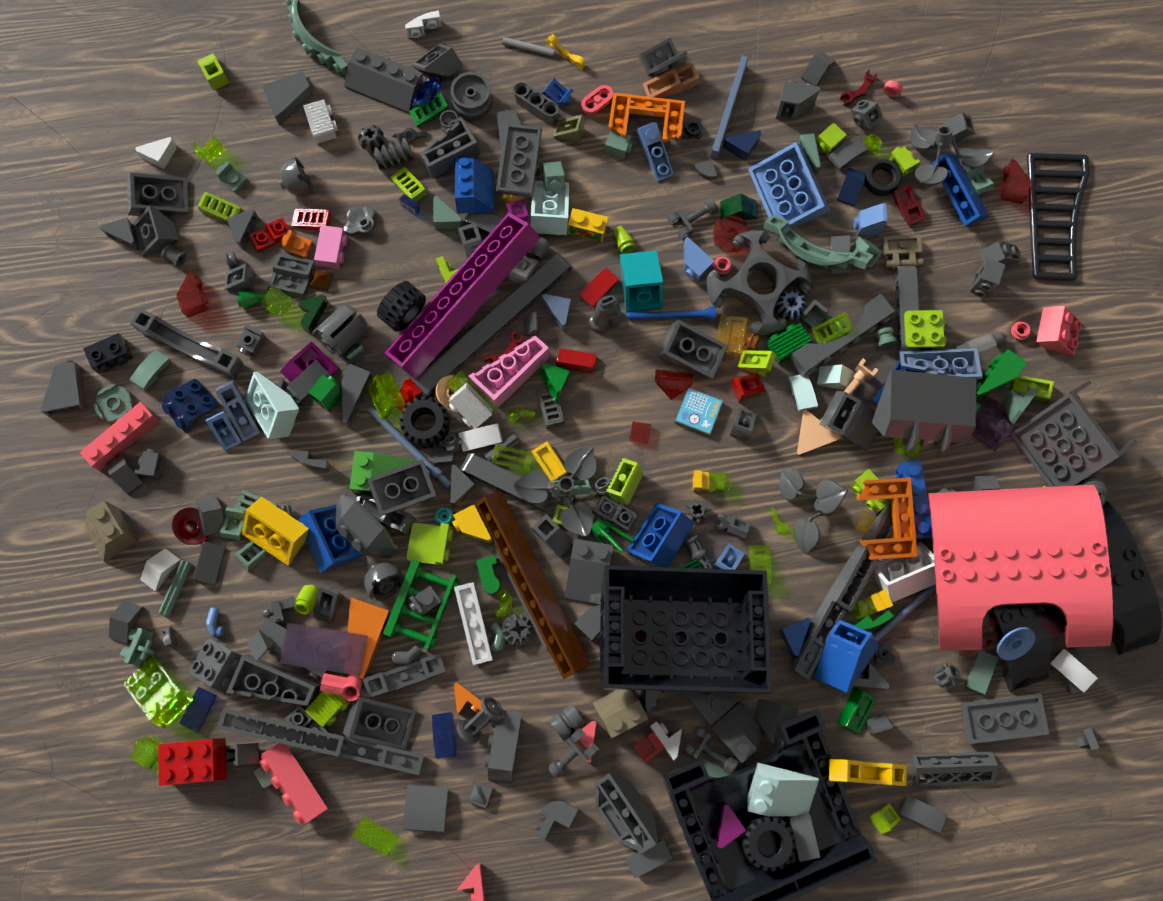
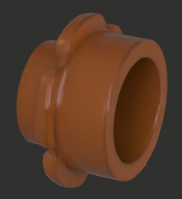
[744,333,759,351]

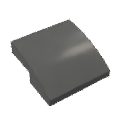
[267,253,314,298]
[403,785,449,833]

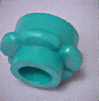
[435,508,454,525]

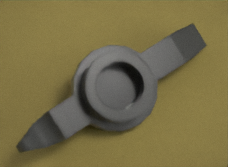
[392,128,427,141]

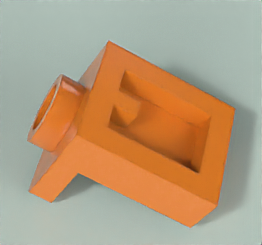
[282,230,313,259]

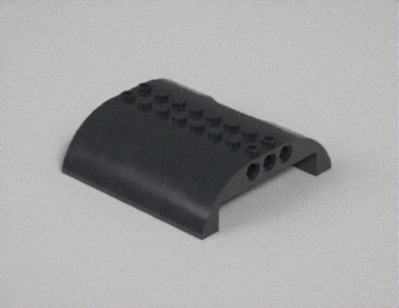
[987,501,1162,691]
[662,709,877,901]

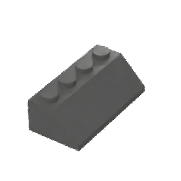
[344,47,424,113]

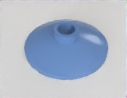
[997,627,1035,660]

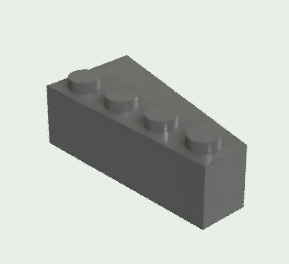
[226,654,321,705]

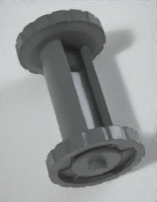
[457,696,504,745]

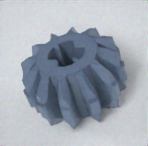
[775,288,807,322]

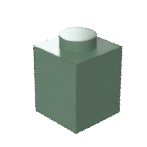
[605,130,633,159]
[542,162,565,191]

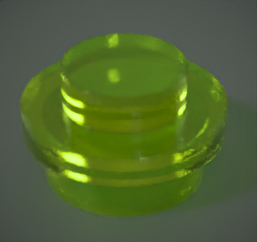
[864,134,882,151]

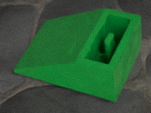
[976,349,1028,401]

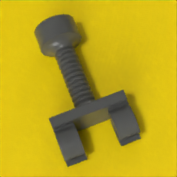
[668,198,718,240]
[683,727,739,774]
[549,728,599,778]

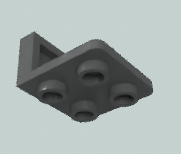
[638,38,687,75]
[189,638,242,694]

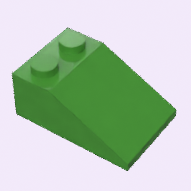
[350,451,415,495]

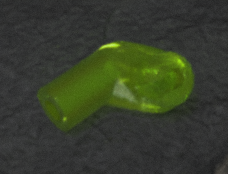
[507,407,536,424]

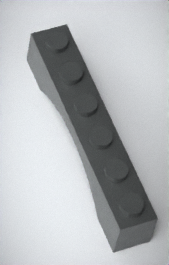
[789,294,895,377]
[130,308,244,379]

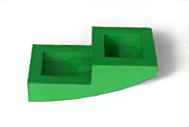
[854,610,894,630]

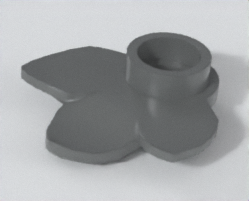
[342,205,375,234]

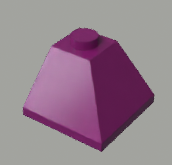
[280,341,338,382]

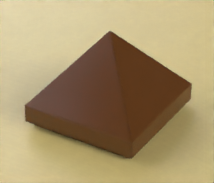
[309,269,333,291]

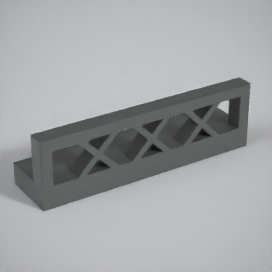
[911,752,998,787]

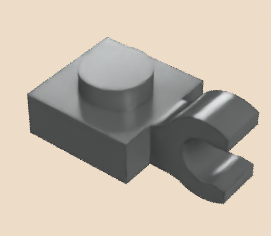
[714,513,751,538]

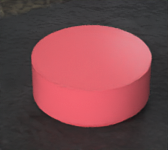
[883,81,903,97]

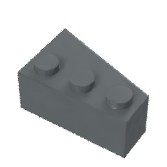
[420,117,480,179]
[484,710,522,784]

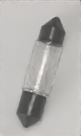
[954,331,1007,353]

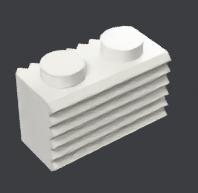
[303,100,338,144]
[449,383,493,429]

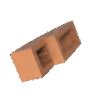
[642,62,702,98]

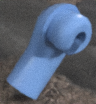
[206,608,224,637]

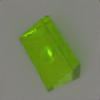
[352,817,399,856]

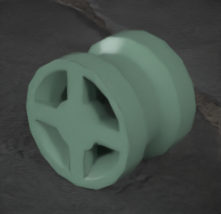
[875,327,897,348]

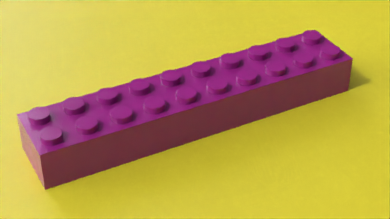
[385,212,541,380]

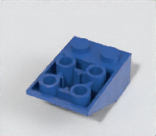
[814,620,879,694]

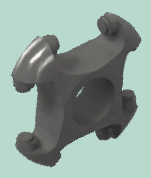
[707,230,813,335]

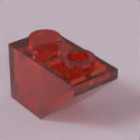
[999,159,1031,204]
[176,271,209,318]

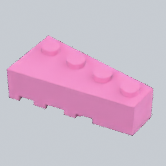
[468,336,551,408]

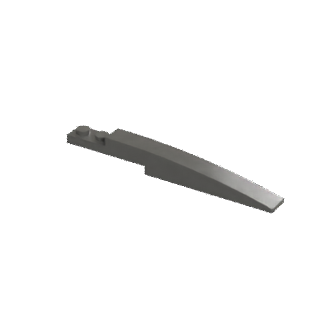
[790,501,894,680]
[217,708,424,775]

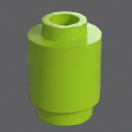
[294,585,318,615]

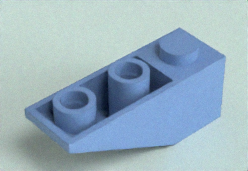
[635,122,674,181]

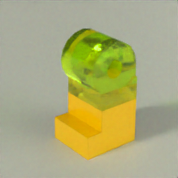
[693,470,729,492]
[853,589,893,620]

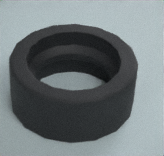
[864,159,902,196]

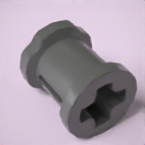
[161,244,187,268]

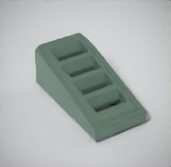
[798,133,821,175]
[234,541,268,572]

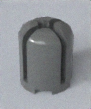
[313,304,368,359]

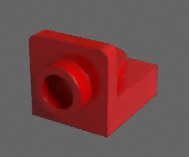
[390,378,422,412]

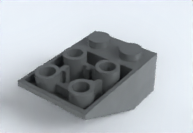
[819,391,878,451]

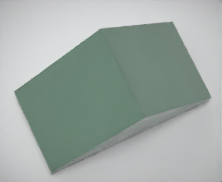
[433,196,464,229]

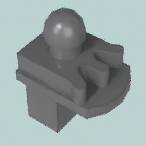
[262,596,295,626]

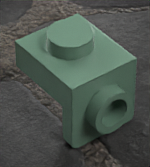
[966,165,994,195]
[220,507,245,540]

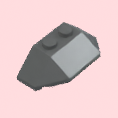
[336,493,398,559]
[595,772,658,854]

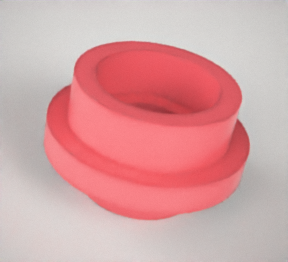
[713,257,732,275]
[1011,322,1031,340]

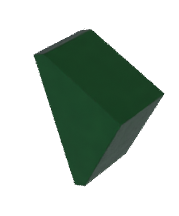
[720,193,758,220]

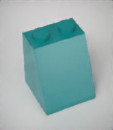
[620,250,663,312]

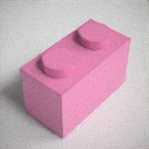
[314,225,348,269]

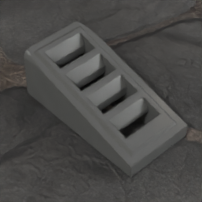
[537,390,565,429]

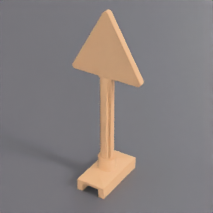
[797,358,878,455]

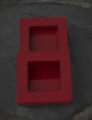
[892,185,926,226]

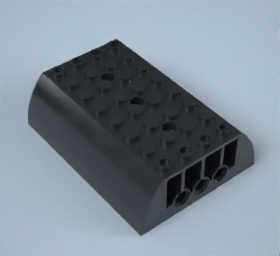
[600,565,772,694]

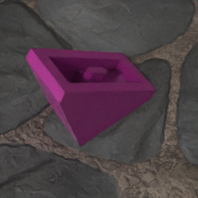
[716,804,746,848]

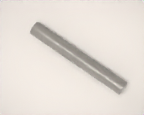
[502,37,555,57]

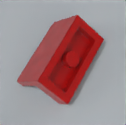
[556,348,596,374]

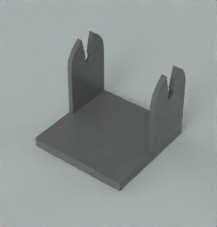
[1010,381,1137,487]

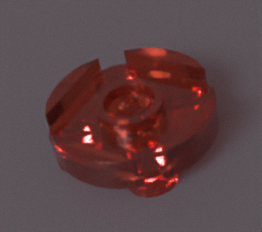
[713,215,750,253]

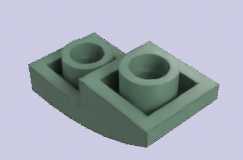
[130,349,170,391]

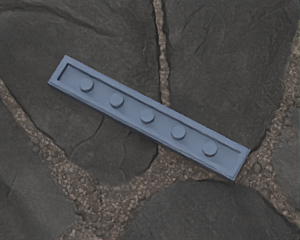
[710,55,748,159]

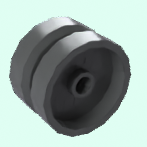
[451,72,492,120]

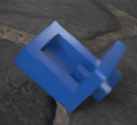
[542,78,574,107]

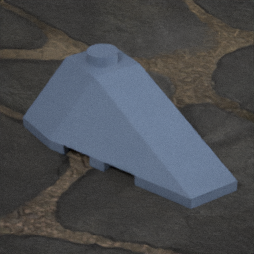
[899,348,982,379]

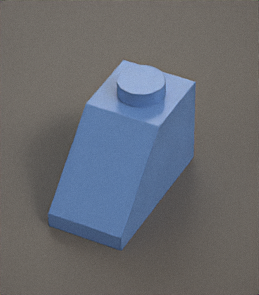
[854,203,887,236]
[683,237,714,283]

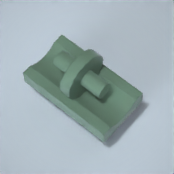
[120,628,155,667]

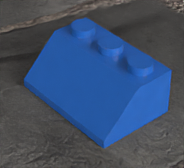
[455,157,494,214]
[627,503,695,567]
[297,505,362,573]

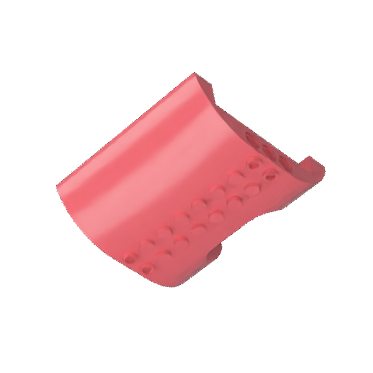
[928,485,1113,651]

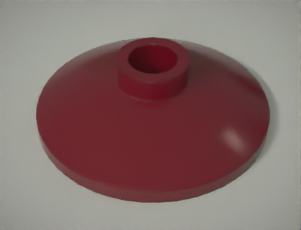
[171,507,208,545]

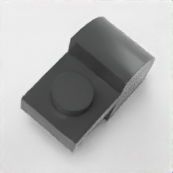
[536,800,578,839]

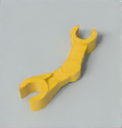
[546,34,586,70]

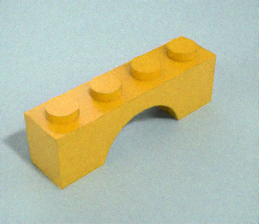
[829,759,907,786]

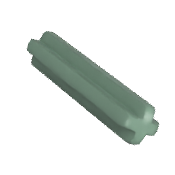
[159,560,192,617]

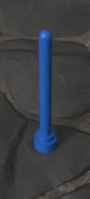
[626,306,716,321]

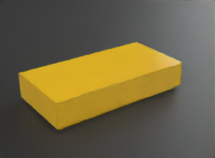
[531,442,568,481]

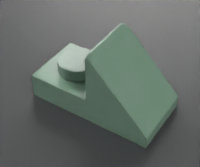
[1002,388,1037,424]

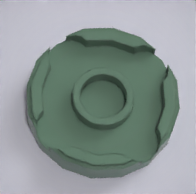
[94,385,134,423]

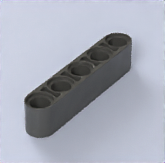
[463,212,551,262]
[895,266,920,353]
[460,453,552,511]

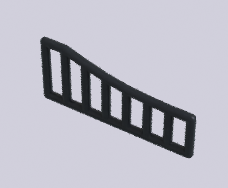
[1027,153,1090,280]

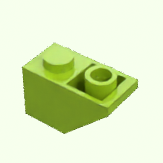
[197,53,229,91]

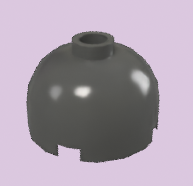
[278,157,313,195]
[364,563,404,601]

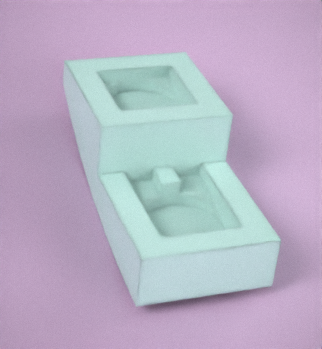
[788,374,818,411]

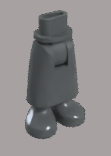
[588,295,622,333]

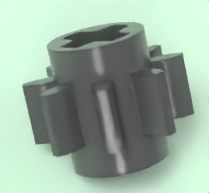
[684,499,709,524]
[934,663,960,690]

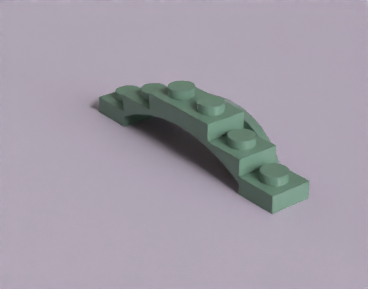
[284,0,348,78]
[763,215,874,270]

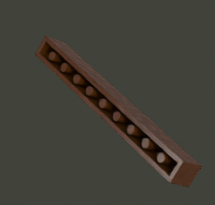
[474,491,591,679]

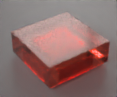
[629,421,651,444]

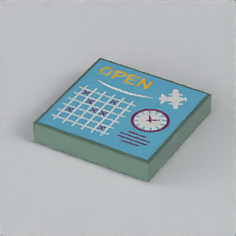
[674,387,723,436]

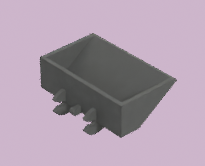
[872,370,976,454]

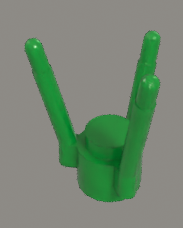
[591,519,635,558]

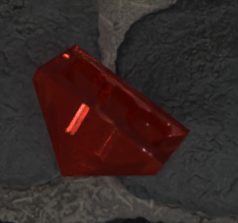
[654,369,693,400]

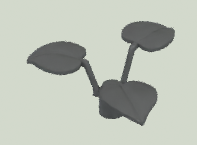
[910,125,994,185]
[514,447,596,537]
[779,467,848,554]

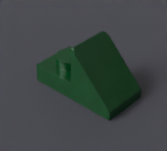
[297,295,329,334]

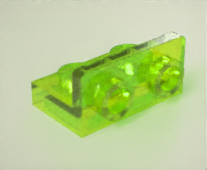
[367,374,405,419]

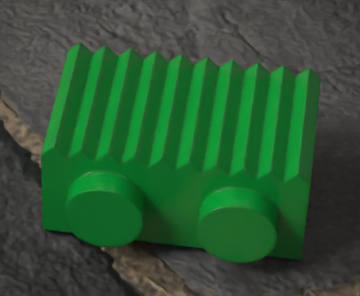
[766,323,812,364]
[309,375,342,412]

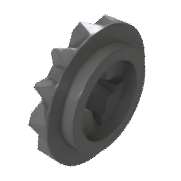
[502,614,533,646]

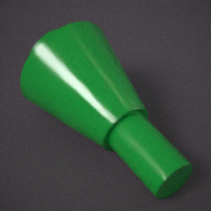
[236,291,273,310]

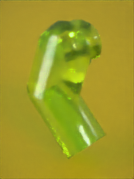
[493,590,513,620]

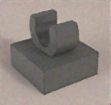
[1076,727,1099,750]

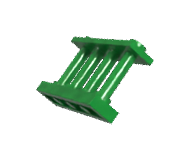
[383,559,459,652]

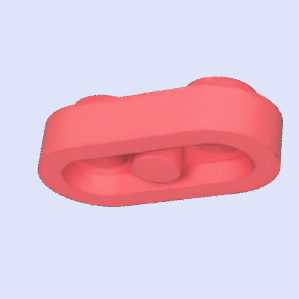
[582,85,613,115]

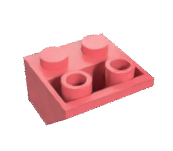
[1037,306,1082,356]

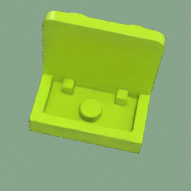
[904,310,946,350]
[407,523,453,566]

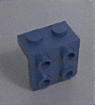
[162,379,218,434]

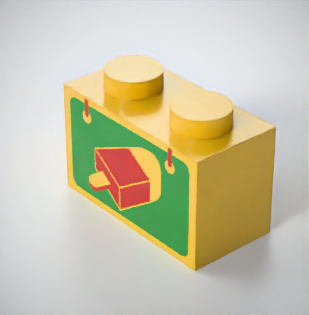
[568,208,608,242]

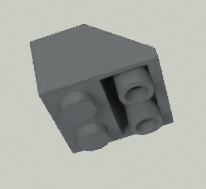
[776,81,820,121]

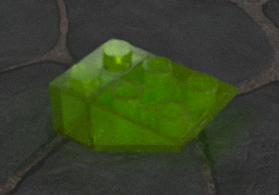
[123,655,194,729]

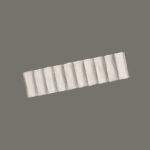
[454,582,493,665]

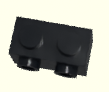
[83,333,133,373]

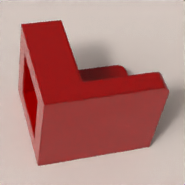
[633,732,665,763]

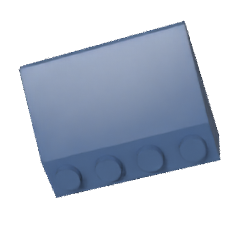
[748,142,831,228]

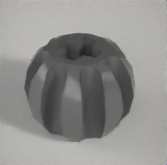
[358,125,385,152]

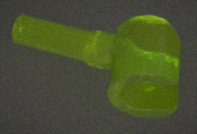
[769,508,788,534]

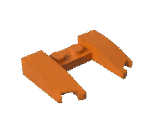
[608,93,685,143]
[857,478,917,560]

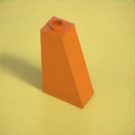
[344,598,391,679]

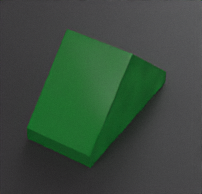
[539,362,570,403]

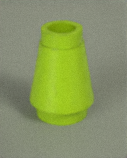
[614,226,635,254]

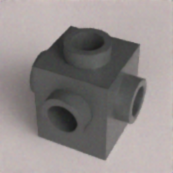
[851,100,884,129]

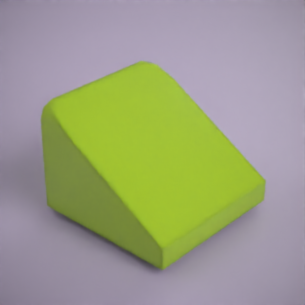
[869,803,901,834]

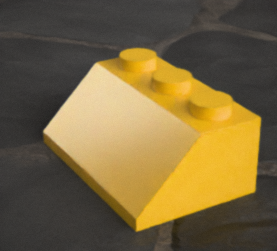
[241,496,309,566]

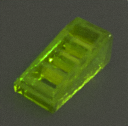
[811,312,854,344]
[749,545,772,584]

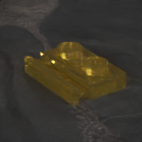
[716,315,749,356]

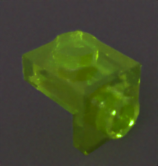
[192,136,224,163]

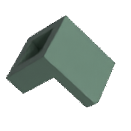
[851,236,882,268]

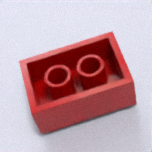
[158,738,227,786]

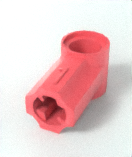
[320,673,363,701]

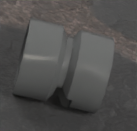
[549,703,586,742]

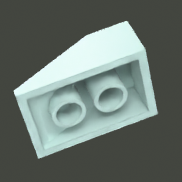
[530,180,569,235]
[245,372,299,439]
[747,763,819,816]

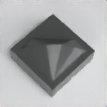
[467,781,493,808]

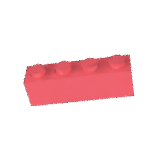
[79,402,159,471]
[260,743,328,826]

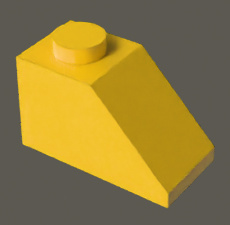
[452,505,493,543]

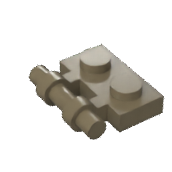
[882,234,923,270]

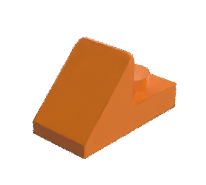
[454,682,482,714]

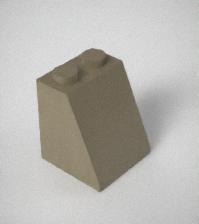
[85,501,139,562]
[593,690,648,739]

